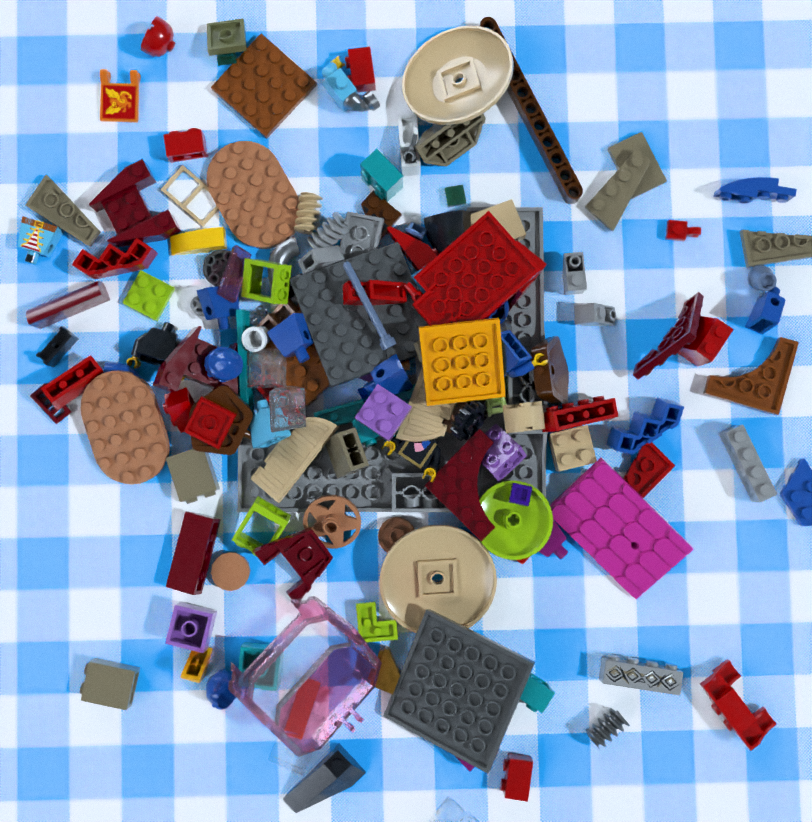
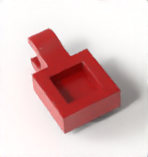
[665,220,702,242]

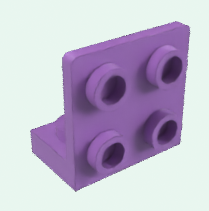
[481,424,527,482]

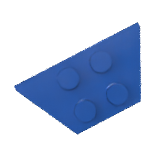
[779,458,812,526]

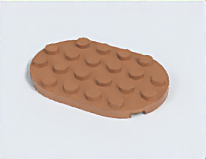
[207,141,300,249]
[81,370,170,485]

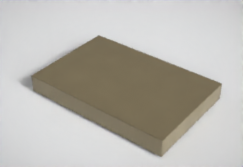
[607,132,667,199]

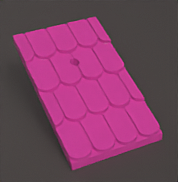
[550,457,694,600]

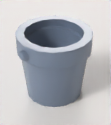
[747,265,777,291]

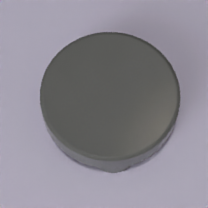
[203,250,242,286]

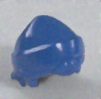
[204,347,243,382]
[206,670,240,710]

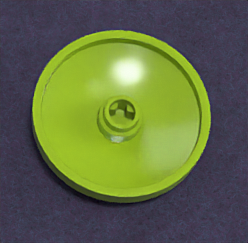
[480,481,553,560]

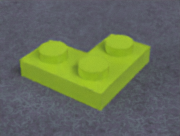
[356,601,398,643]

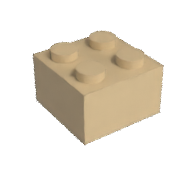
[547,425,597,472]

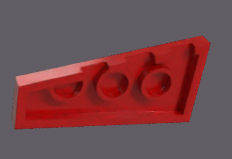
[623,442,675,498]

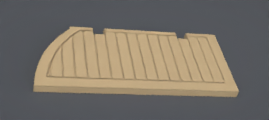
[396,368,456,442]
[250,417,338,503]

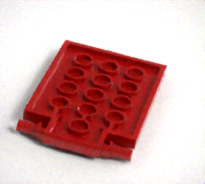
[404,211,541,326]

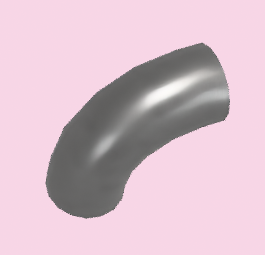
[267,236,301,284]

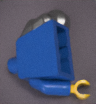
[500,320,548,378]

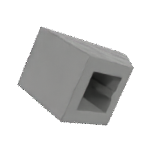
[298,245,346,274]
[562,251,587,295]
[574,303,616,326]

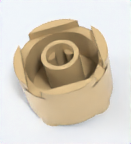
[503,401,545,433]

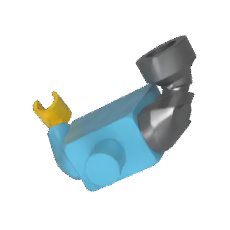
[321,56,380,113]

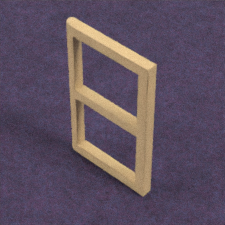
[160,165,219,227]

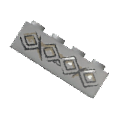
[718,424,778,503]
[599,654,684,696]

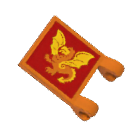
[100,69,141,123]

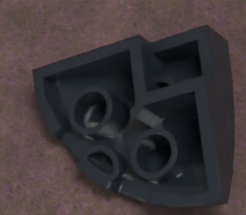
[424,210,471,254]

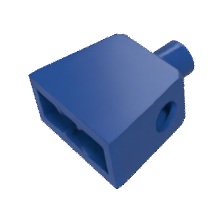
[197,285,239,330]
[745,287,786,335]
[267,313,314,363]
[364,354,413,395]

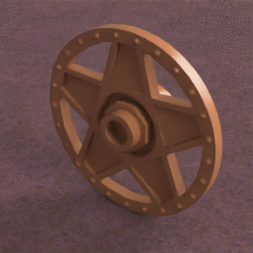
[303,495,361,549]

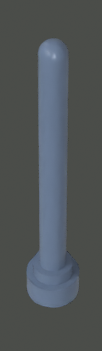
[343,262,397,351]

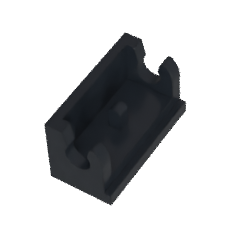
[36,326,79,367]

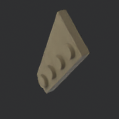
[585,149,651,232]
[25,174,101,247]
[740,229,812,268]

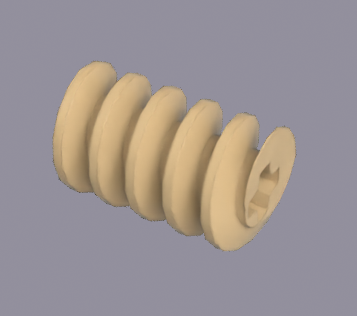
[294,192,323,235]

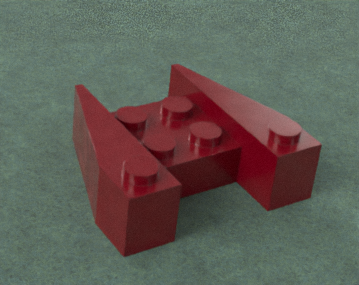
[89,159,182,248]
[153,326,239,394]

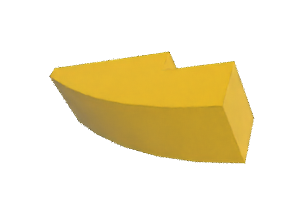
[170,227,227,256]

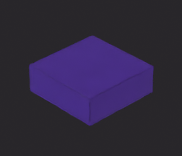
[509,483,532,507]

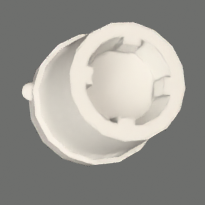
[242,326,271,352]

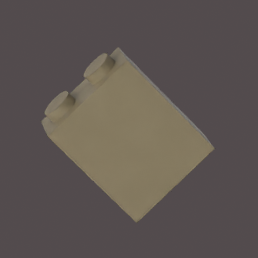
[325,428,369,479]
[166,449,220,504]
[80,658,141,711]

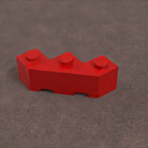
[72,238,158,280]

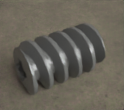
[585,708,630,751]

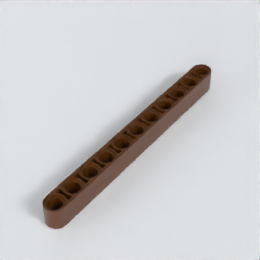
[480,16,583,204]

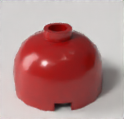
[140,16,176,57]

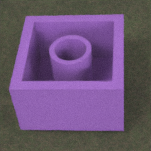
[355,384,412,442]
[165,602,217,653]

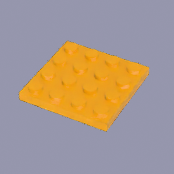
[418,318,505,406]

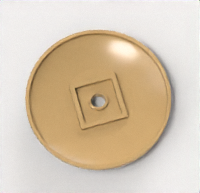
[402,26,514,125]
[379,525,497,633]

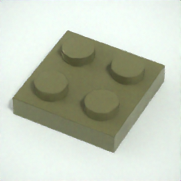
[207,18,247,56]

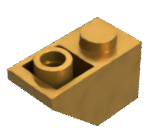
[369,645,400,695]

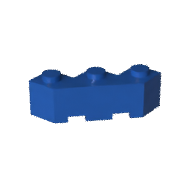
[606,397,684,454]

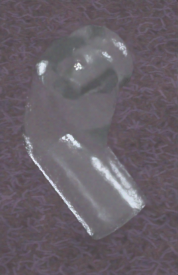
[250,305,268,327]

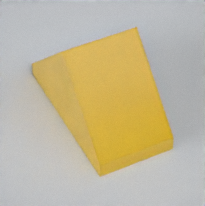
[180,647,213,683]

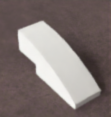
[398,115,421,176]

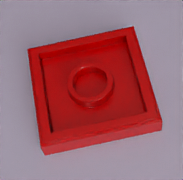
[183,396,237,450]

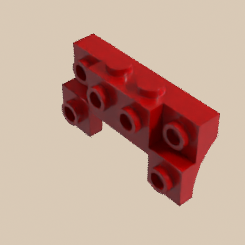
[700,659,777,751]

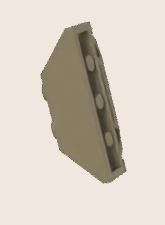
[415,114,486,167]

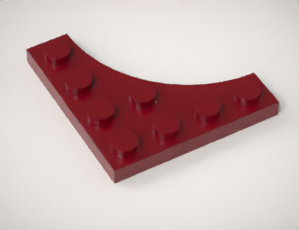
[633,291,704,380]
[425,429,495,542]

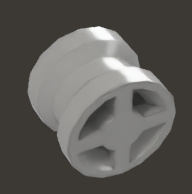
[190,296,204,317]

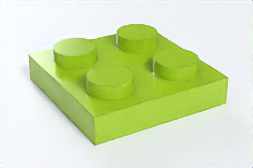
[123,270,176,322]

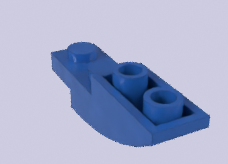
[713,177,797,204]

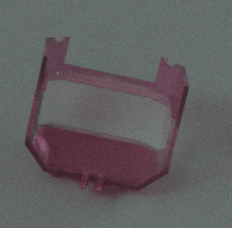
[228,596,382,757]

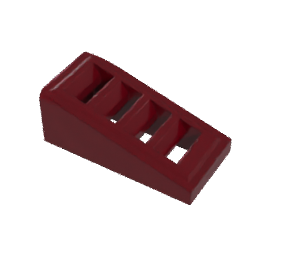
[30,382,72,424]

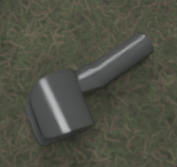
[403,134,418,162]

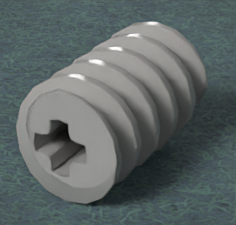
[307,212,349,249]

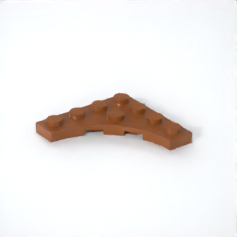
[703,337,799,415]

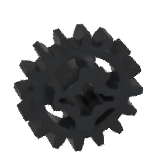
[450,400,488,441]

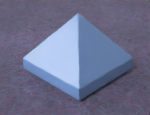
[405,222,427,240]

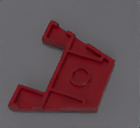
[253,527,333,607]

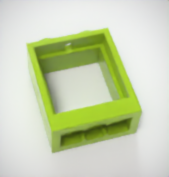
[241,258,292,304]
[232,496,291,557]

